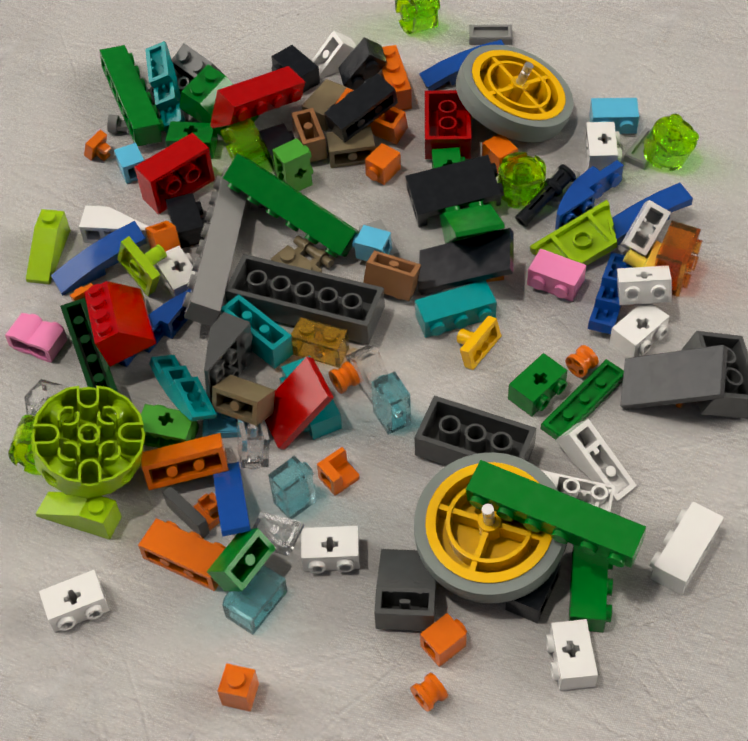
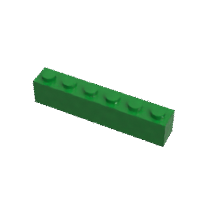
[99,45,164,146]
[223,153,360,258]
[466,460,646,568]

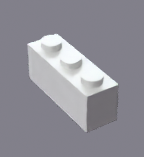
[650,501,724,595]

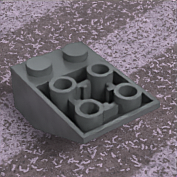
[148,43,225,103]
[204,312,254,404]
[374,549,436,631]

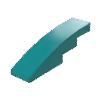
[145,41,185,133]
[149,355,217,421]

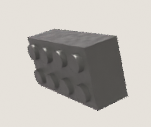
[414,395,537,465]

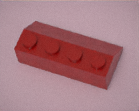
[210,66,305,128]
[84,281,157,366]

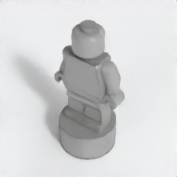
[107,114,130,134]

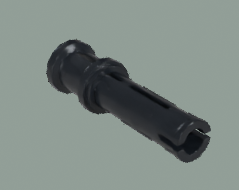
[515,164,576,227]

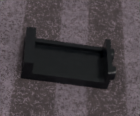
[405,155,504,227]

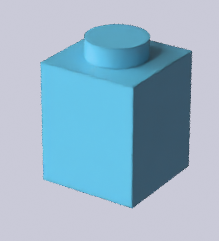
[114,143,144,184]
[352,225,392,261]

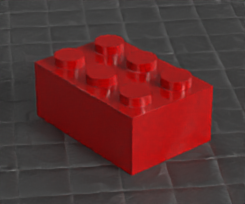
[425,90,471,159]
[135,133,215,215]

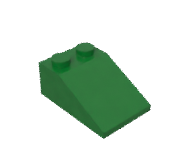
[179,64,260,144]
[440,201,505,244]

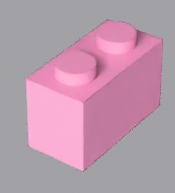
[527,248,586,302]

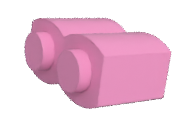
[5,313,68,362]

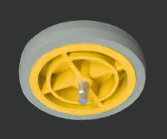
[456,45,573,142]
[414,452,566,603]

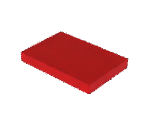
[265,356,334,449]

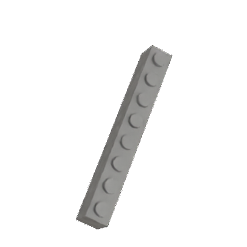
[182,168,247,327]

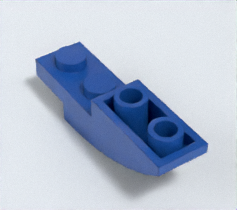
[555,160,624,230]

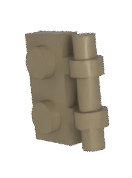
[271,235,334,273]

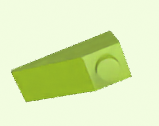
[26,209,71,285]
[36,492,122,540]

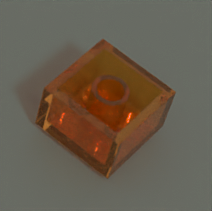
[655,221,703,297]

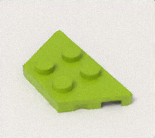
[530,200,617,266]

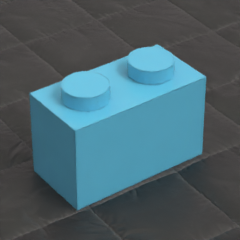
[589,98,639,134]

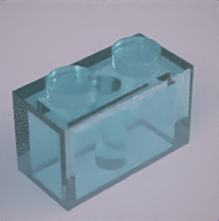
[371,371,411,435]
[268,455,316,521]
[222,565,288,635]

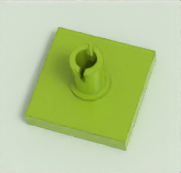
[117,236,167,296]

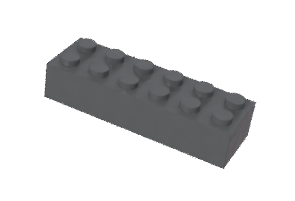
[225,254,385,345]

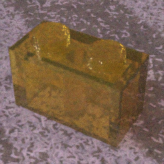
[291,317,349,368]

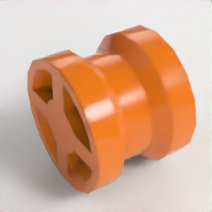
[565,345,599,378]
[328,361,360,394]
[410,672,448,712]

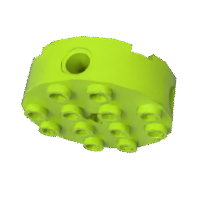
[31,385,145,498]

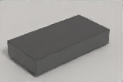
[162,486,209,538]

